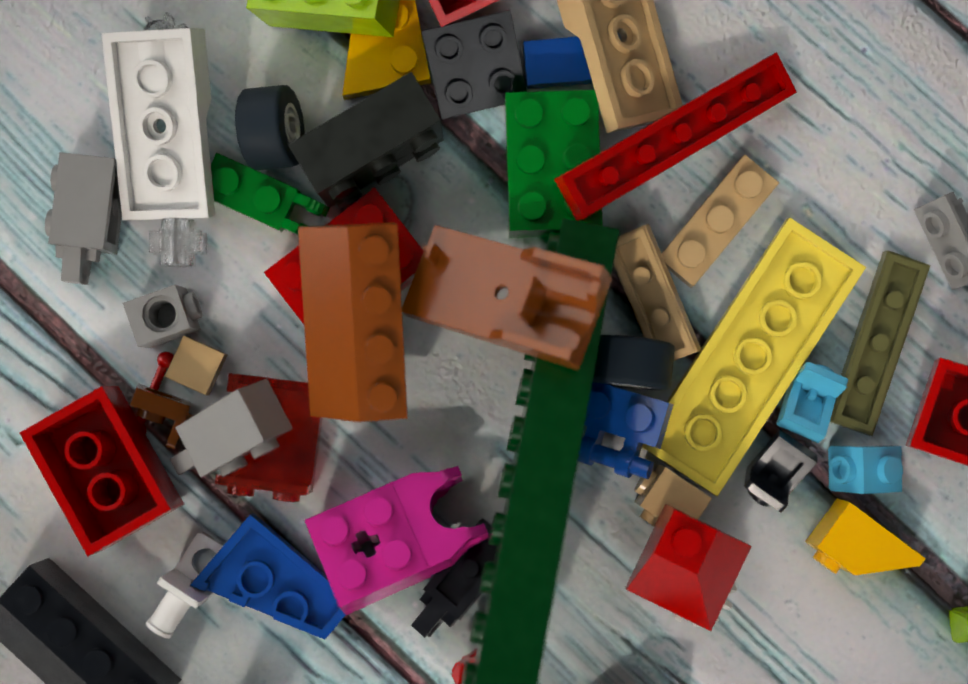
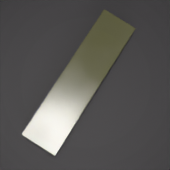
[830,250,931,436]

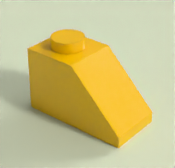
[805,498,926,575]

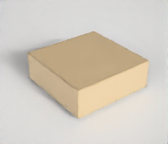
[165,335,228,395]

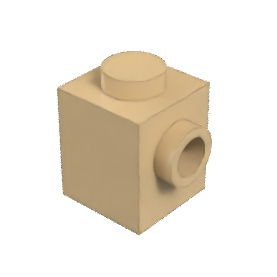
[634,465,712,527]

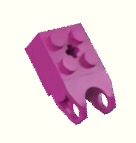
[304,466,488,615]

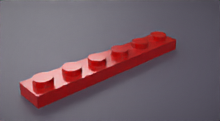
[554,52,797,221]

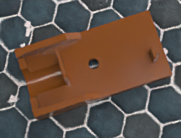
[402,225,612,370]

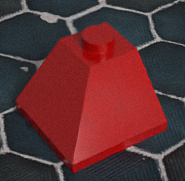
[625,504,752,631]

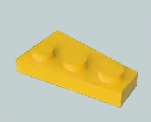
[342,0,431,100]

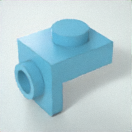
[776,362,848,443]
[828,445,903,494]

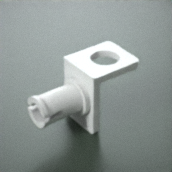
[145,532,224,639]

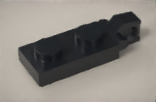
[411,518,497,638]

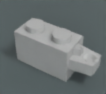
[45,152,122,285]
[170,379,293,477]

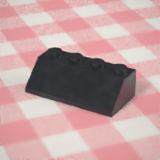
[0,558,182,684]

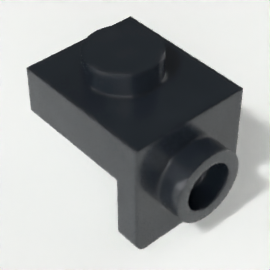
[744,429,817,513]

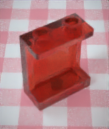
[215,373,323,502]

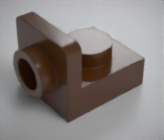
[130,383,195,449]

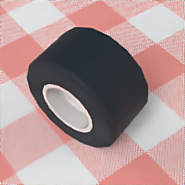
[235,85,305,170]
[592,335,675,390]

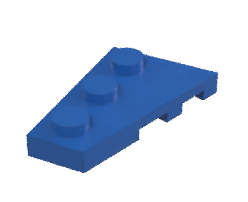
[190,513,346,639]

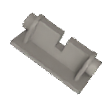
[914,192,968,290]

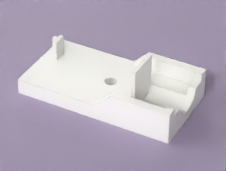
[101,28,215,221]

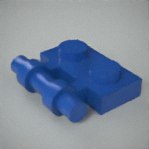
[578,382,674,479]

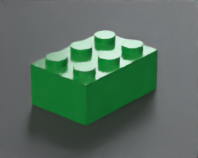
[504,90,603,238]

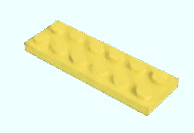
[642,217,866,497]

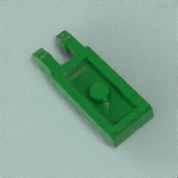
[211,152,330,236]

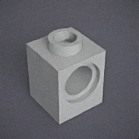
[123,284,202,348]

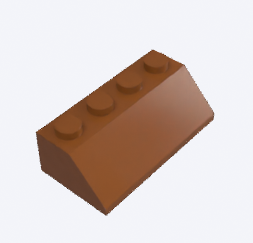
[298,222,408,422]

